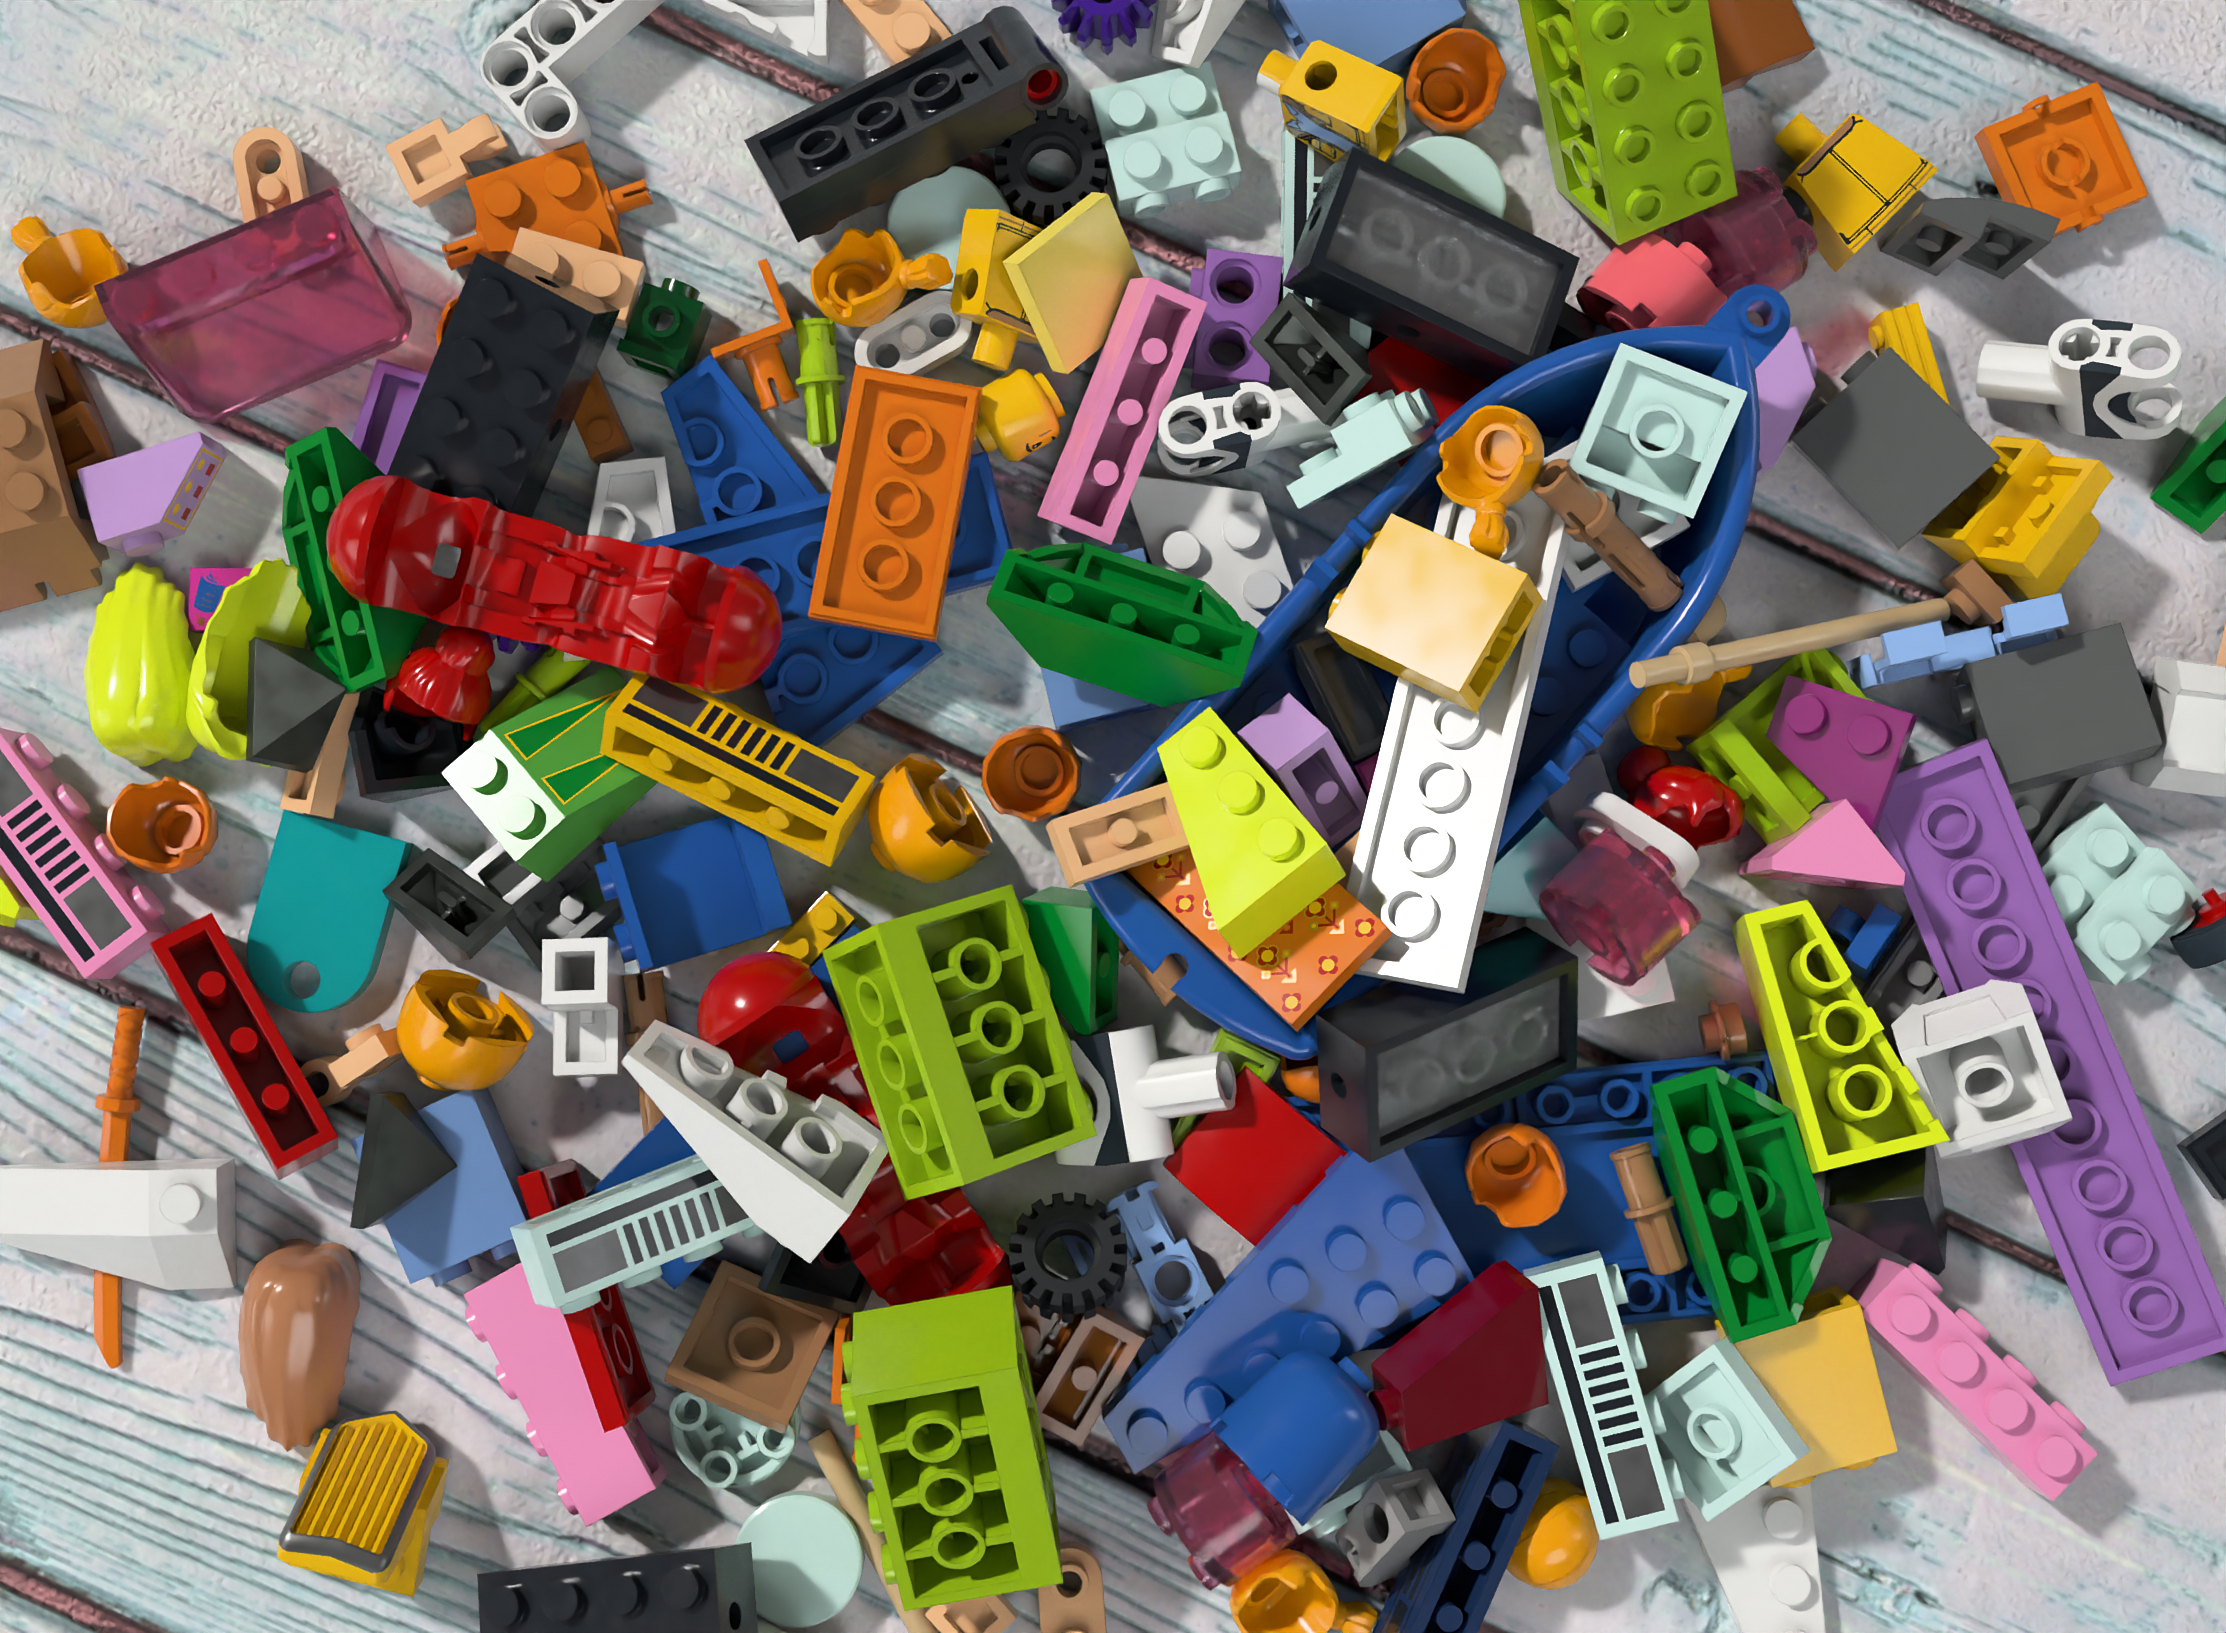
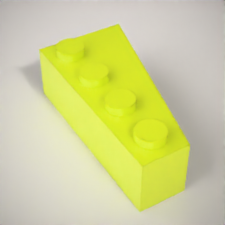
[1731,899,1950,1174]

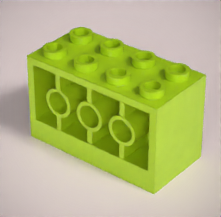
[1518,0,1738,245]
[822,884,1097,1201]
[841,1285,1063,1611]

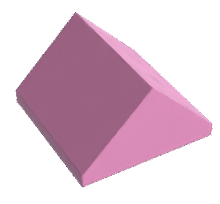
[1738,799,1905,891]

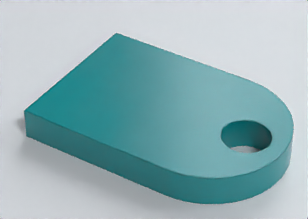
[246,810,413,1013]

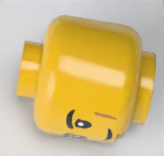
[975,368,1066,462]

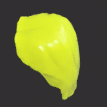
[186,558,312,767]
[84,561,199,766]

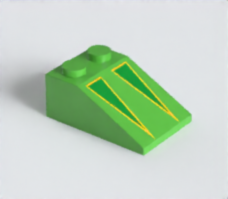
[442,665,658,882]

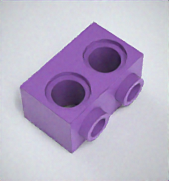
[1182,248,1283,390]

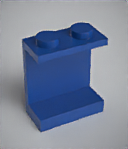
[594,815,792,974]

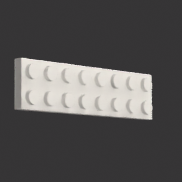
[1346,489,1570,994]

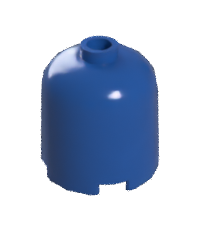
[1208,1349,1380,1527]

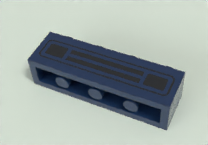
[1372,1417,1560,1633]

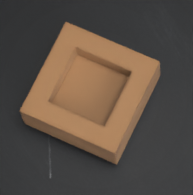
[1938,559,2014,627]

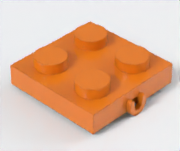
[1974,81,2149,238]

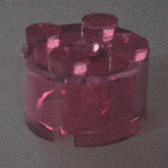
[1664,166,1818,314]
[1539,828,1702,987]
[1147,1432,1296,1591]

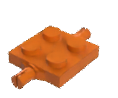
[442,141,653,271]

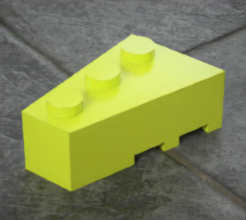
[1157,706,1346,960]

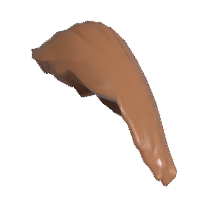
[238,1238,361,1452]

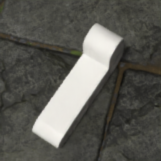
[480,0,665,154]

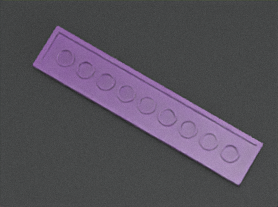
[1877,738,2226,1387]

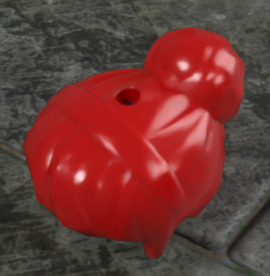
[383,625,495,741]
[1617,745,1745,852]

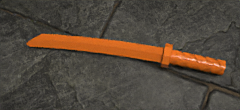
[94,1006,146,1369]

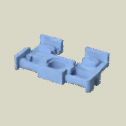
[1846,593,2069,691]
[1060,1180,1214,1380]

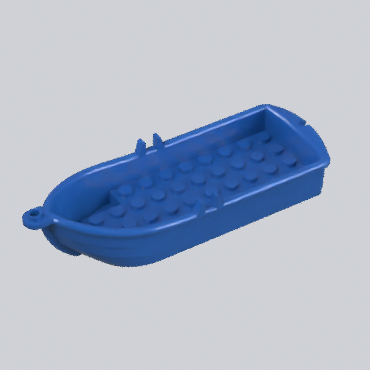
[1084,284,1791,1060]

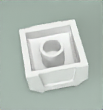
[2130,656,2226,797]
[1891,979,2073,1159]

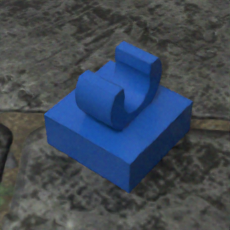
[1825,903,1902,983]

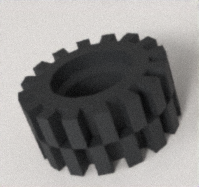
[994,107,1108,229]
[1009,1192,1127,1322]

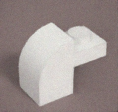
[541,937,628,1078]

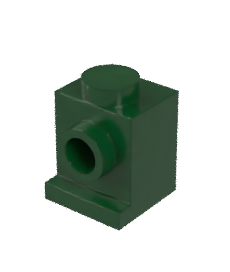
[616,278,712,381]

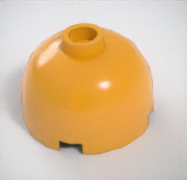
[867,753,992,883]
[397,969,534,1091]

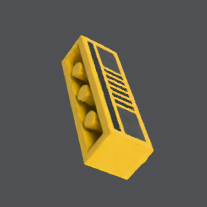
[600,673,875,867]

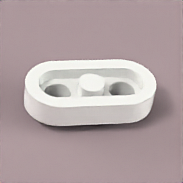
[854,291,974,376]
[1573,791,1700,892]

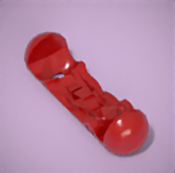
[326,475,782,694]
[697,951,1014,1306]

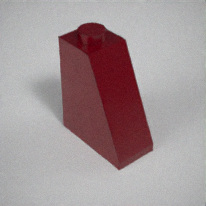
[1368,1260,1549,1452]

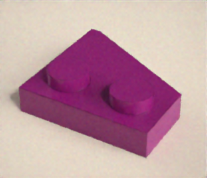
[1766,675,1918,834]

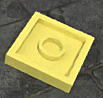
[1002,192,1143,374]

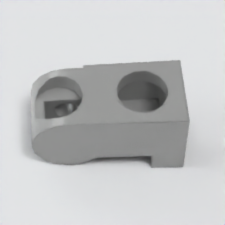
[1335,1468,1456,1587]

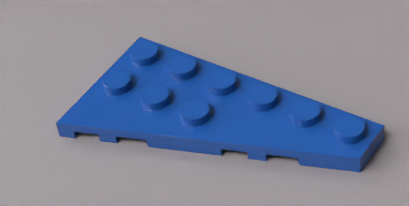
[660,354,944,749]
[1102,1148,1475,1474]

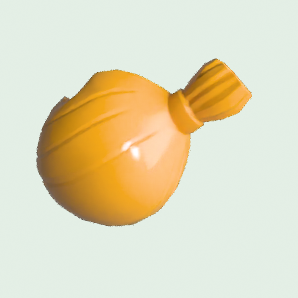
[10,216,131,329]
[810,227,953,328]
[1436,405,1544,559]
[1625,664,1752,751]
[1506,1476,1599,1590]
[1229,1548,1378,1633]

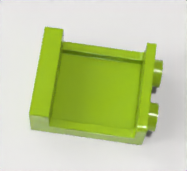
[1685,648,1874,845]

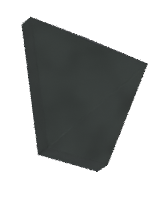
[1249,292,1372,427]
[246,637,347,773]
[382,848,517,963]
[350,1091,457,1229]

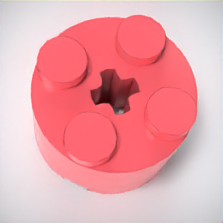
[1576,230,1729,333]

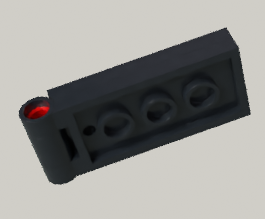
[744,6,1069,242]

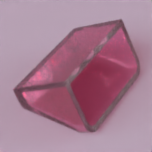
[94,186,412,424]

